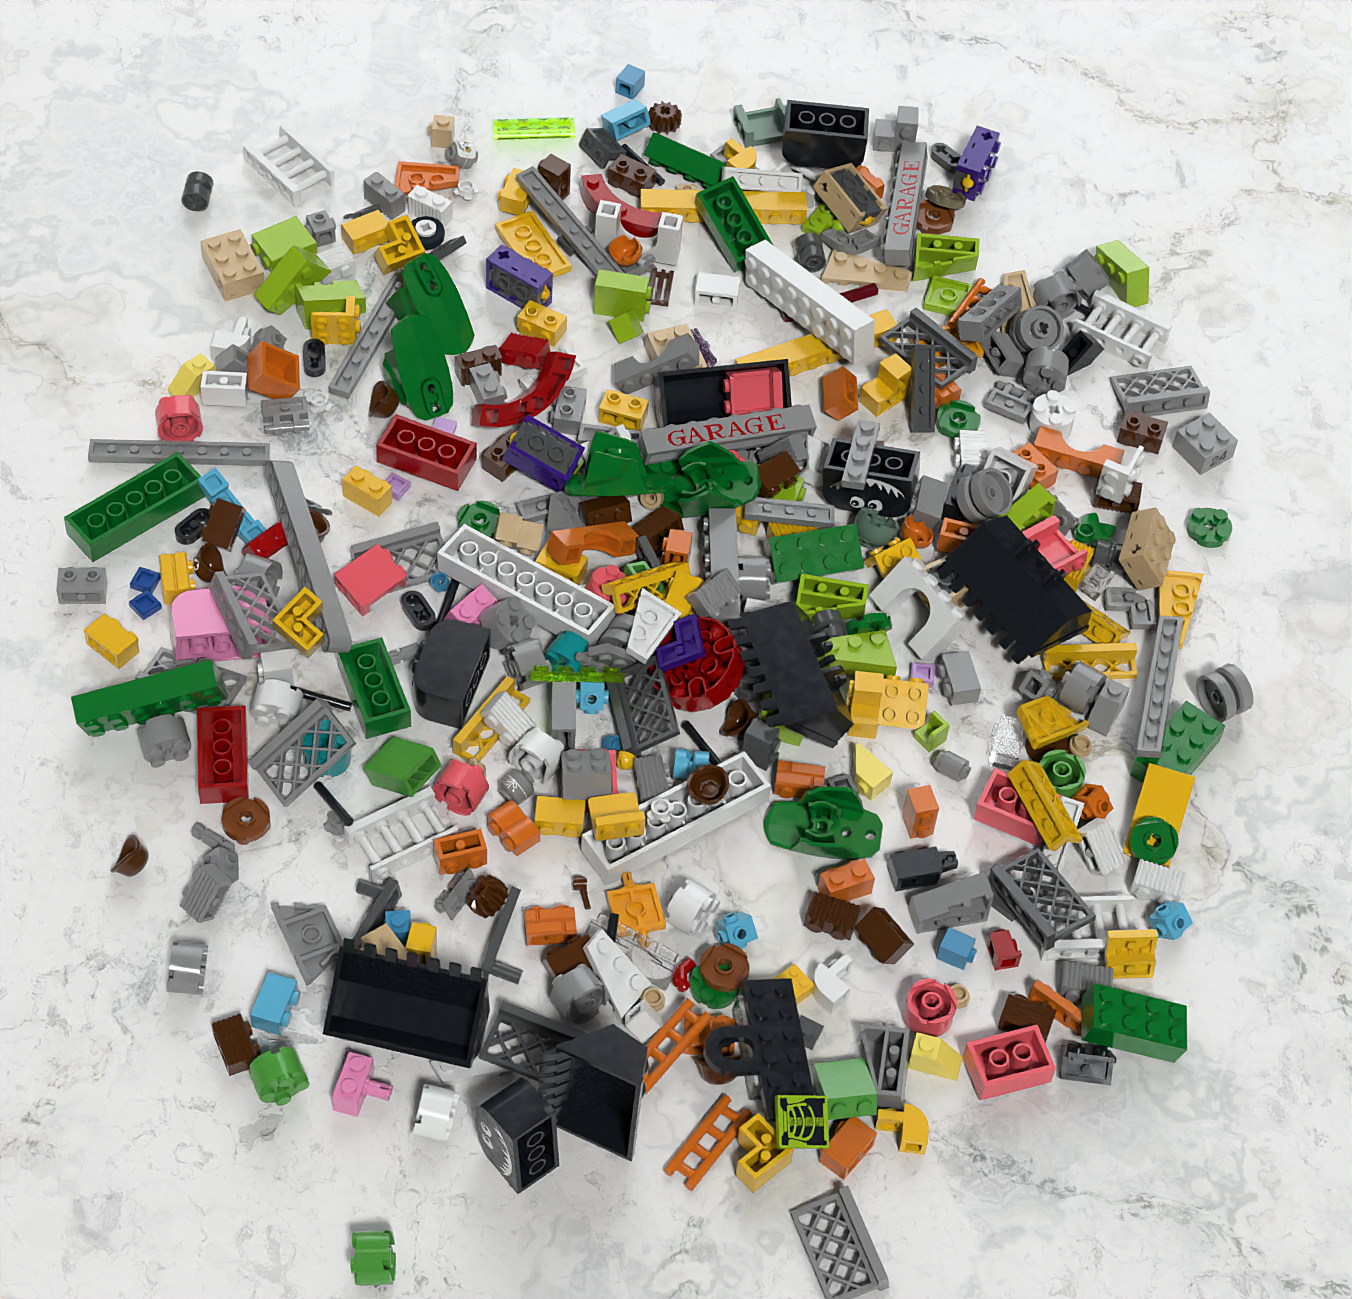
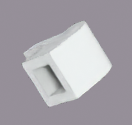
[210,317,251,361]
[813,954,853,1015]

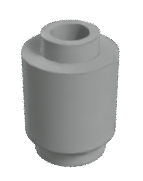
[934,750,971,782]

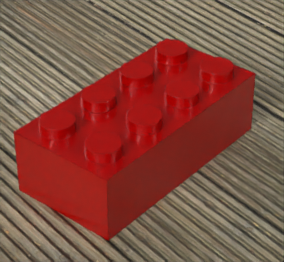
[376,414,477,491]
[197,705,249,804]

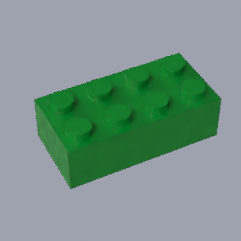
[695,176,774,273]
[763,524,864,585]
[337,637,411,739]
[1130,701,1226,783]
[1081,983,1187,1063]

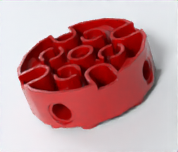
[649,616,745,712]

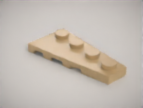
[821,249,913,292]
[1002,270,1035,337]

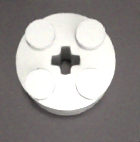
[1029,390,1076,440]
[250,679,303,730]
[508,727,564,785]
[665,879,720,937]
[412,1084,459,1142]

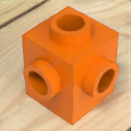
[1071,783,1114,821]

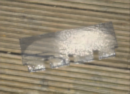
[583,913,679,991]

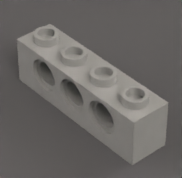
[957,285,1023,342]

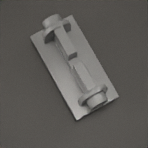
[1047,490,1080,536]
[435,868,478,921]

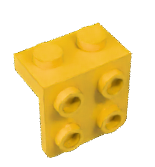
[311,296,361,345]
[863,537,922,579]
[879,675,929,730]
[588,792,645,841]

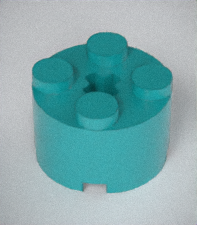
[544,631,592,686]
[303,720,351,778]

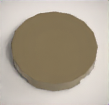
[925,185,967,209]

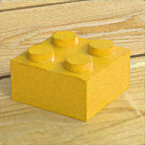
[773,964,814,1004]

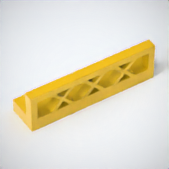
[601,561,691,614]
[1082,599,1131,644]
[1042,643,1138,681]
[453,676,530,762]
[1007,759,1083,851]

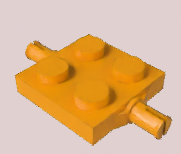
[606,872,666,948]

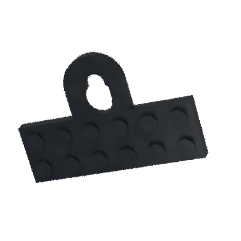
[703,978,814,1122]

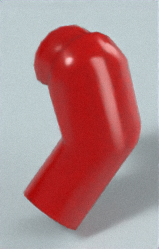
[672,957,696,992]

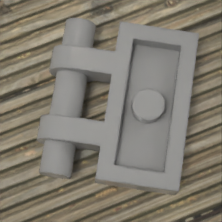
[985,381,1037,424]
[262,396,310,435]
[575,643,636,671]

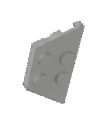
[271,903,343,986]

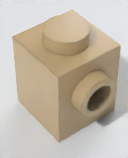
[428,115,455,148]

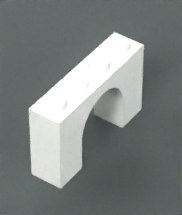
[595,200,683,266]
[869,556,969,662]

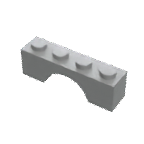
[614,333,700,394]

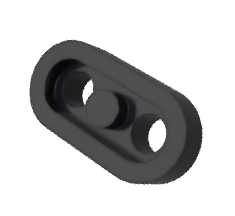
[303,339,326,377]
[175,508,210,545]
[401,591,436,631]

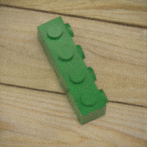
[644,132,727,188]

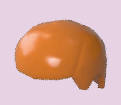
[608,235,643,266]
[900,515,934,549]

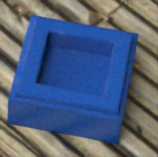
[130,567,161,594]
[129,590,162,620]

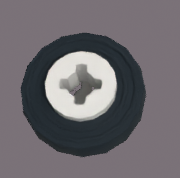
[411,216,445,250]

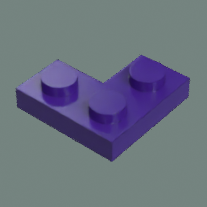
[656,613,706,672]

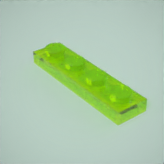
[493,117,575,140]
[528,665,625,683]

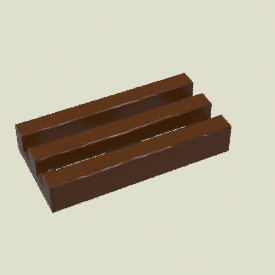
[648,268,674,307]

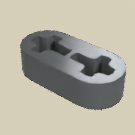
[930,143,961,174]

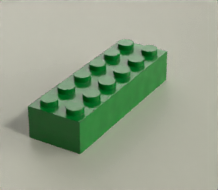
[64,452,206,562]
[71,659,227,737]

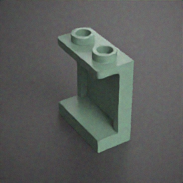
[733,98,786,148]

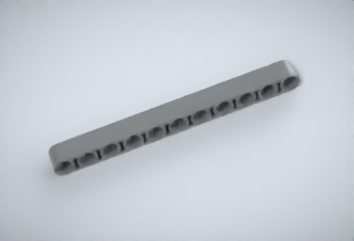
[266,460,352,653]

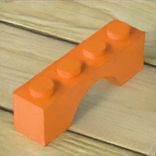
[1034,426,1125,478]
[546,521,639,565]

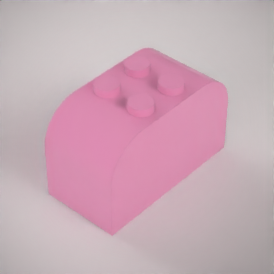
[171,586,271,662]

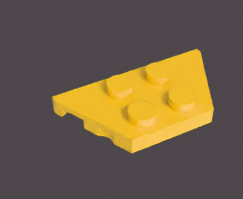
[1016,695,1090,750]

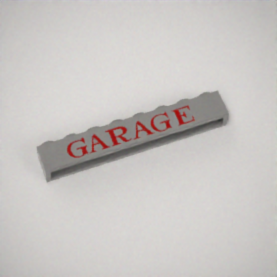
[881,142,928,266]
[638,404,817,465]

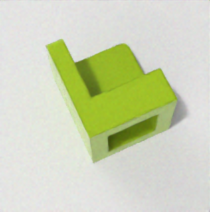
[609,309,644,344]
[913,710,950,752]

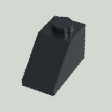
[1062,330,1104,376]

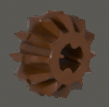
[648,101,682,135]
[467,875,509,918]

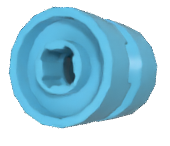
[673,748,709,780]

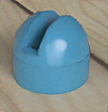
[430,572,450,593]
[601,735,622,754]

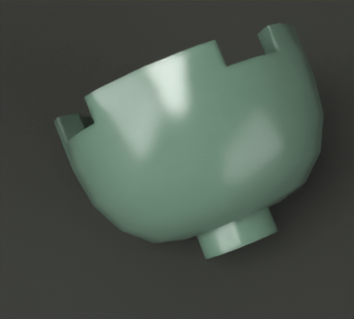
[854,507,900,548]

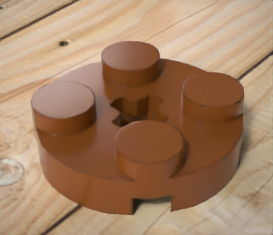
[917,199,955,235]
[222,797,271,845]
[700,943,750,993]

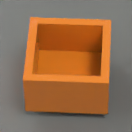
[247,341,300,399]

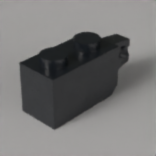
[941,464,975,522]
[887,846,958,892]

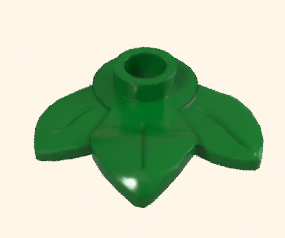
[1074,513,1116,548]

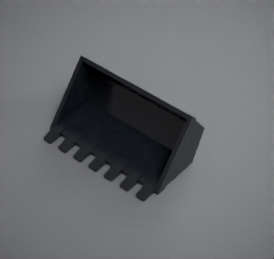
[654,359,792,451]
[937,515,1092,664]
[728,601,854,748]
[322,938,490,1068]
[538,1024,649,1161]

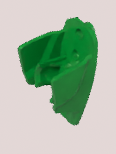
[388,253,475,355]
[382,315,453,421]
[565,431,676,496]
[661,441,762,518]
[764,787,883,860]

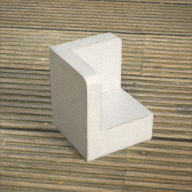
[625,999,664,1045]

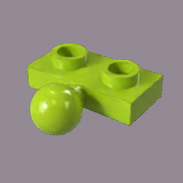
[802,202,847,238]

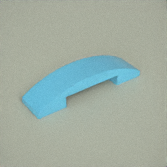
[197,468,266,544]

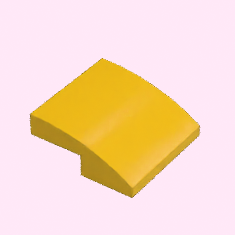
[1104,929,1158,979]

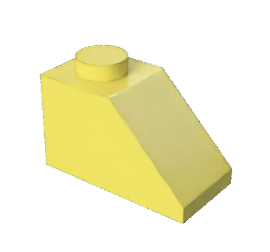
[168,353,215,397]
[853,743,893,801]
[908,1032,963,1081]

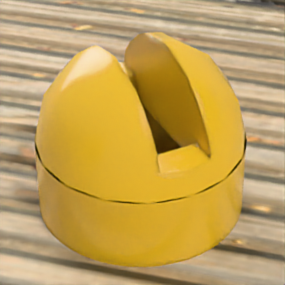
[616,751,637,770]

